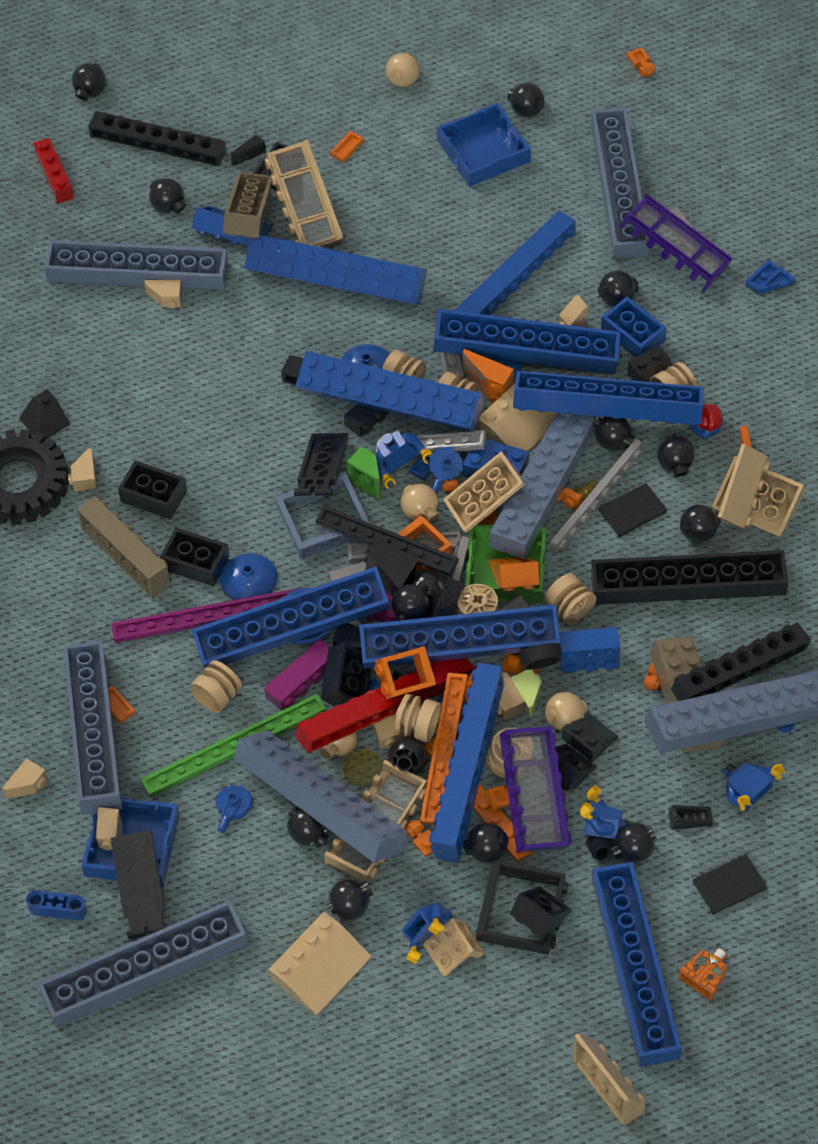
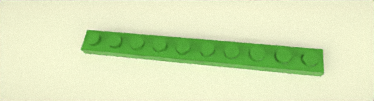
[140,694,327,798]

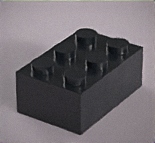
[118,460,187,519]
[160,527,230,586]
[321,641,371,706]

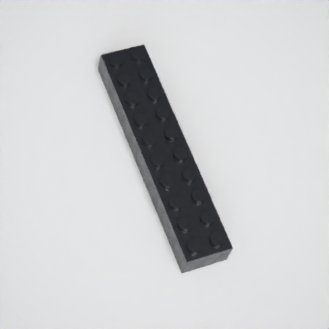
[591,550,788,605]

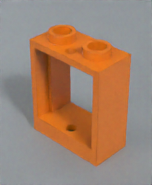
[398,515,452,572]
[375,646,436,699]

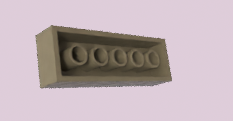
[223,172,272,239]
[77,496,170,599]
[650,636,724,753]

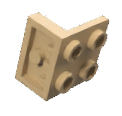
[423,918,485,976]

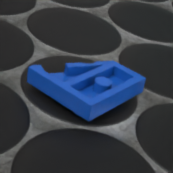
[745,260,796,294]

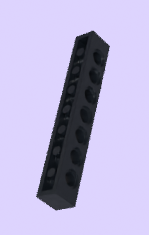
[88,111,226,166]
[671,622,811,701]

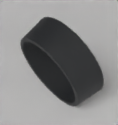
[518,643,562,670]

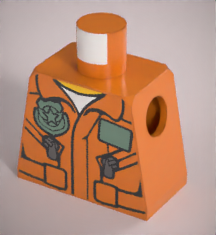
[679,948,727,1001]

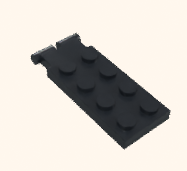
[294,433,349,496]
[111,830,168,939]

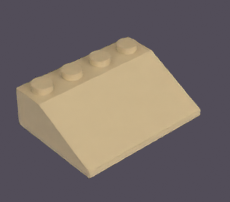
[477,384,556,451]
[718,444,771,530]
[443,451,525,533]
[711,456,807,537]
[269,911,372,1016]
[573,1033,646,1126]

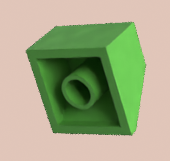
[347,447,381,500]

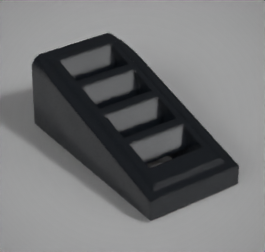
[231,135,266,165]
[668,805,713,830]

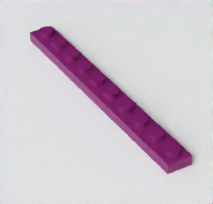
[111,588,299,643]

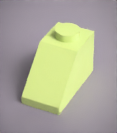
[511,670,542,717]

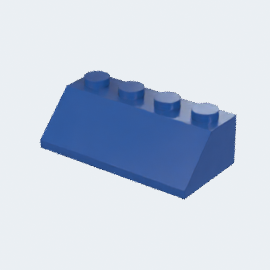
[192,206,273,248]

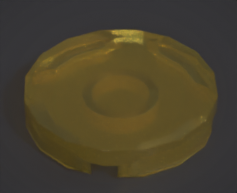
[342,749,382,786]

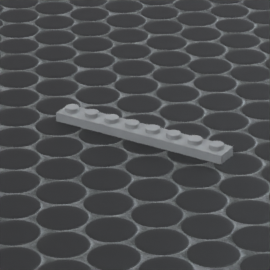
[550,439,643,554]

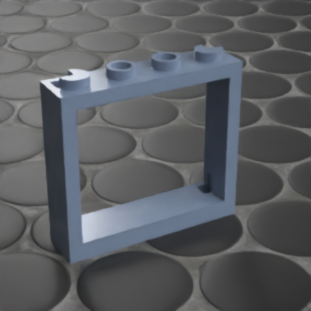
[276,473,370,559]

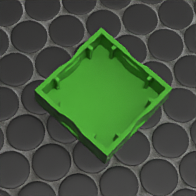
[465,525,546,603]

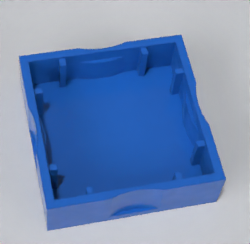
[436,102,531,187]
[81,797,179,886]

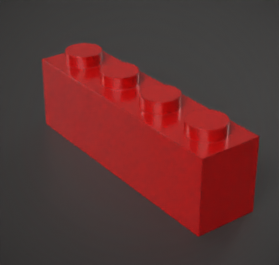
[33,137,74,204]

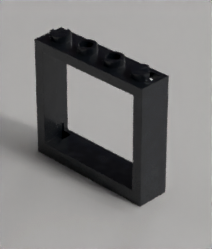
[476,860,569,955]

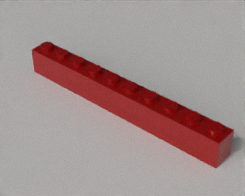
[295,658,474,753]

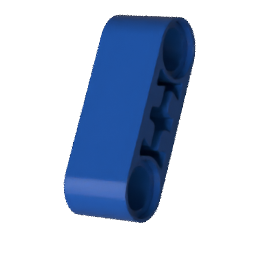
[26,890,87,920]

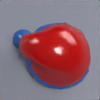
[689,404,723,439]

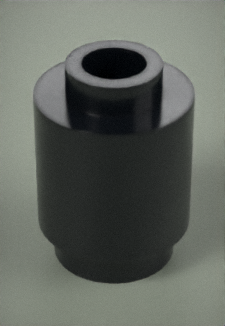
[586,835,611,861]

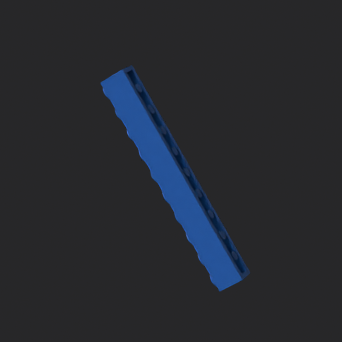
[454,210,576,315]

